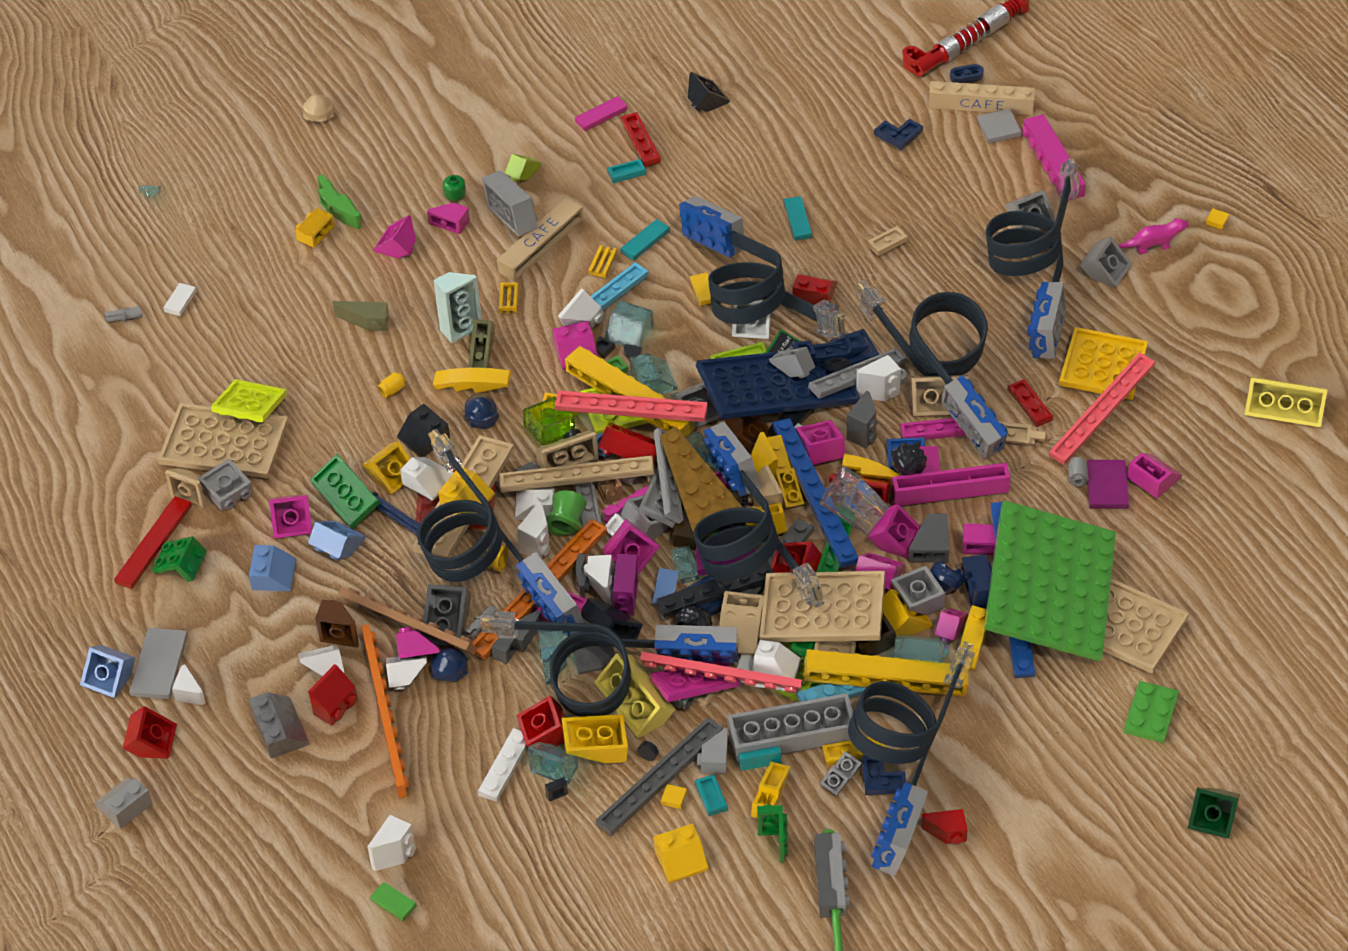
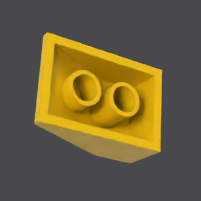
[562,714,628,763]

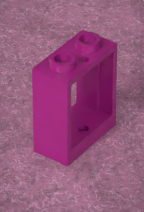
[613,554,639,617]

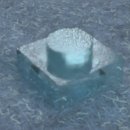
[139,185,161,196]

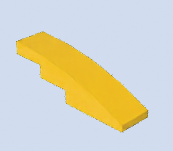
[433,368,511,393]

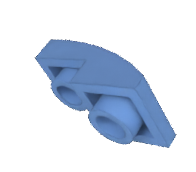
[652,568,679,605]

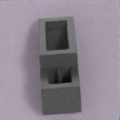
[491,610,542,664]

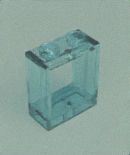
[894,634,950,663]

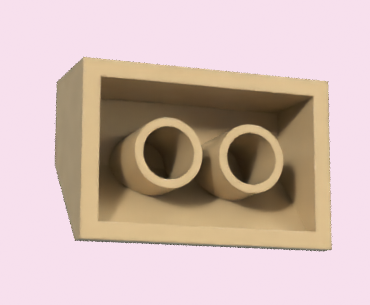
[910,375,969,416]
[536,431,598,468]

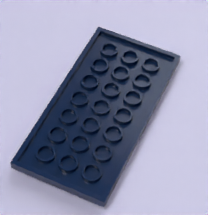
[695,351,860,419]

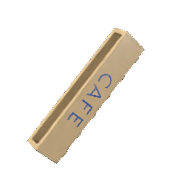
[929,81,1035,115]
[497,198,583,282]

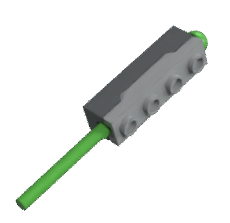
[814,829,850,951]

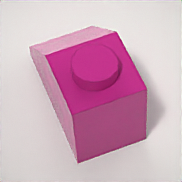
[427,203,470,234]
[935,608,968,642]

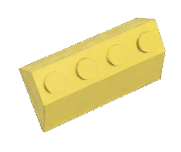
[1245,377,1327,427]
[594,653,675,738]

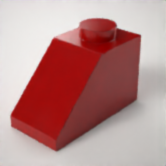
[921,809,968,844]

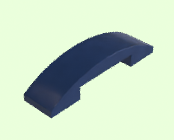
[792,333,868,362]

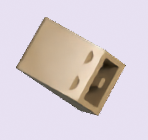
[719,591,764,656]

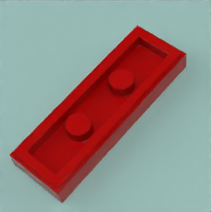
[1008,379,1053,427]

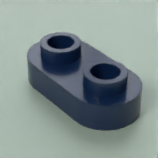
[950,64,984,83]

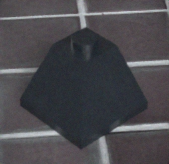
[688,72,730,112]

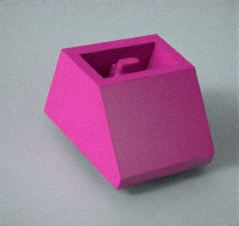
[1127,453,1182,498]

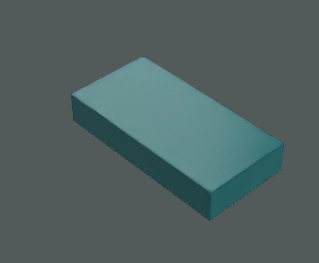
[607,159,646,183]
[739,746,781,771]
[695,774,728,817]

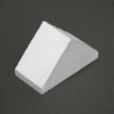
[172,664,205,705]

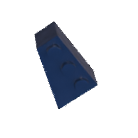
[961,554,992,609]

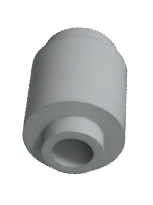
[1068,457,1089,486]

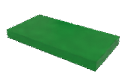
[310,454,381,529]

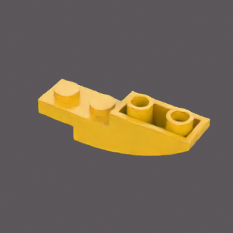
[767,435,804,509]

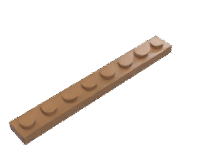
[338,587,477,655]

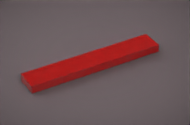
[114,496,192,589]

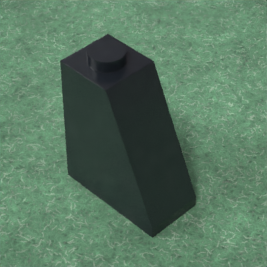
[581,598,643,639]

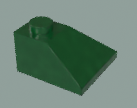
[1188,787,1240,839]

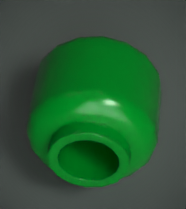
[443,175,466,201]

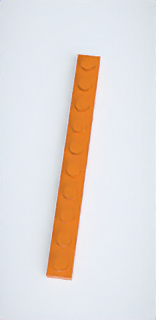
[471,518,607,661]
[361,624,409,798]

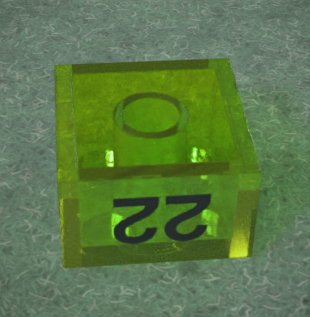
[523,396,575,446]

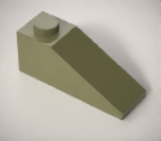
[333,301,389,331]
[468,319,495,368]

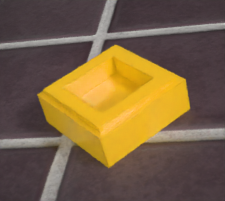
[1205,208,1230,230]
[661,784,687,809]

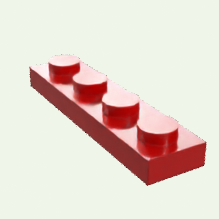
[621,112,661,167]

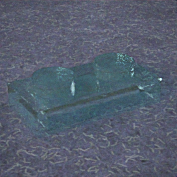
[670,545,700,584]

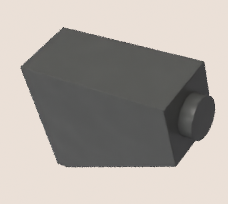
[909,513,949,563]

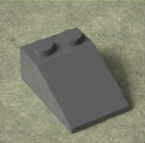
[422,584,471,646]

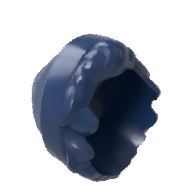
[465,394,499,429]
[930,561,966,594]
[431,648,468,682]

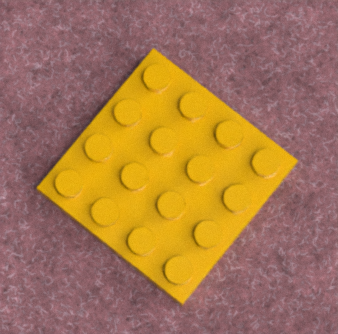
[1059,327,1148,400]

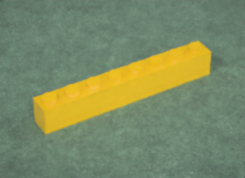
[565,346,695,438]
[804,649,969,697]

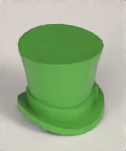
[546,490,587,536]

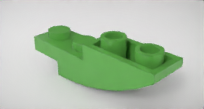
[317,175,362,229]

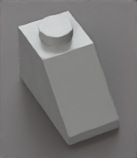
[769,347,815,378]
[697,729,729,775]

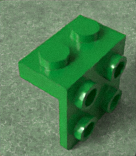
[152,536,207,582]
[757,804,788,862]

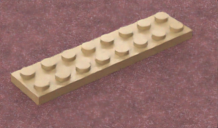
[412,435,514,558]

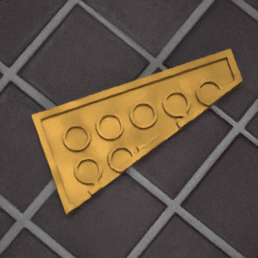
[660,426,742,541]

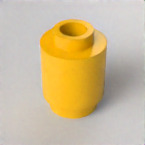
[377,372,406,398]

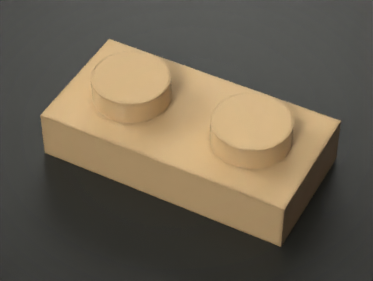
[868,226,908,256]

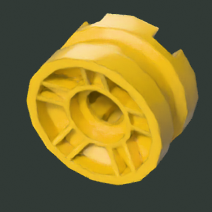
[486,545,509,572]

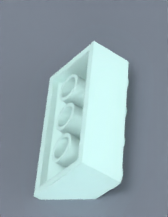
[433,272,482,343]

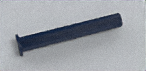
[373,492,420,535]

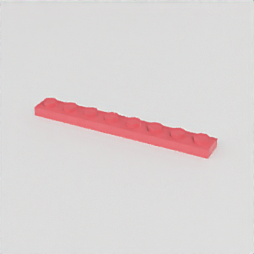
[1049,352,1155,465]
[555,390,708,422]
[640,652,803,693]

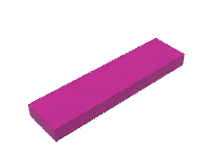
[900,418,966,440]

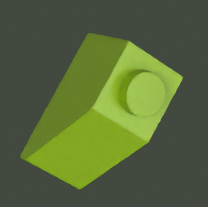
[505,154,542,182]

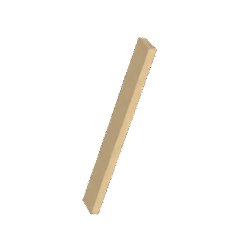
[499,456,654,492]

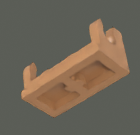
[595,458,623,505]

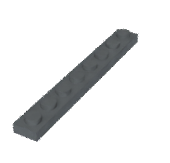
[596,717,723,836]

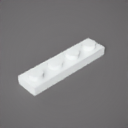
[478,728,527,802]

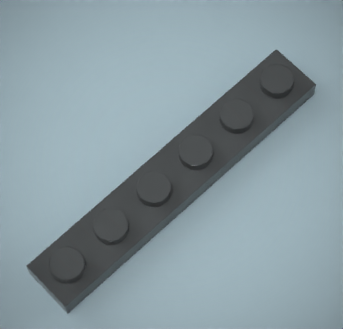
[738,518,814,595]

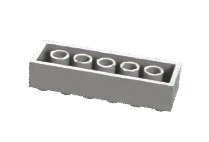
[727,693,853,762]

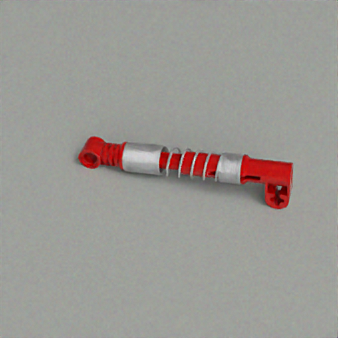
[902,0,1029,77]

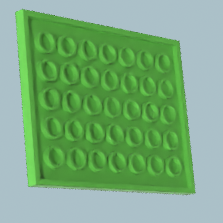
[984,500,1116,662]

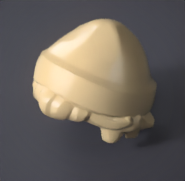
[303,94,335,124]

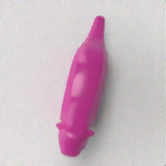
[1119,218,1189,254]

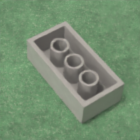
[482,170,538,236]

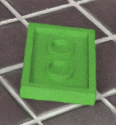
[1124,680,1179,743]

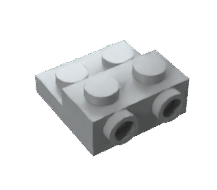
[198,459,253,511]

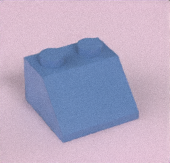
[308,520,366,560]
[249,545,296,591]
[80,645,136,698]

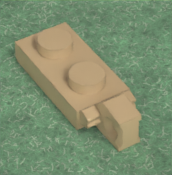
[998,421,1046,445]

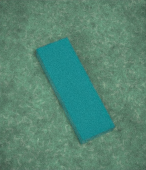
[784,196,812,241]
[620,219,670,261]

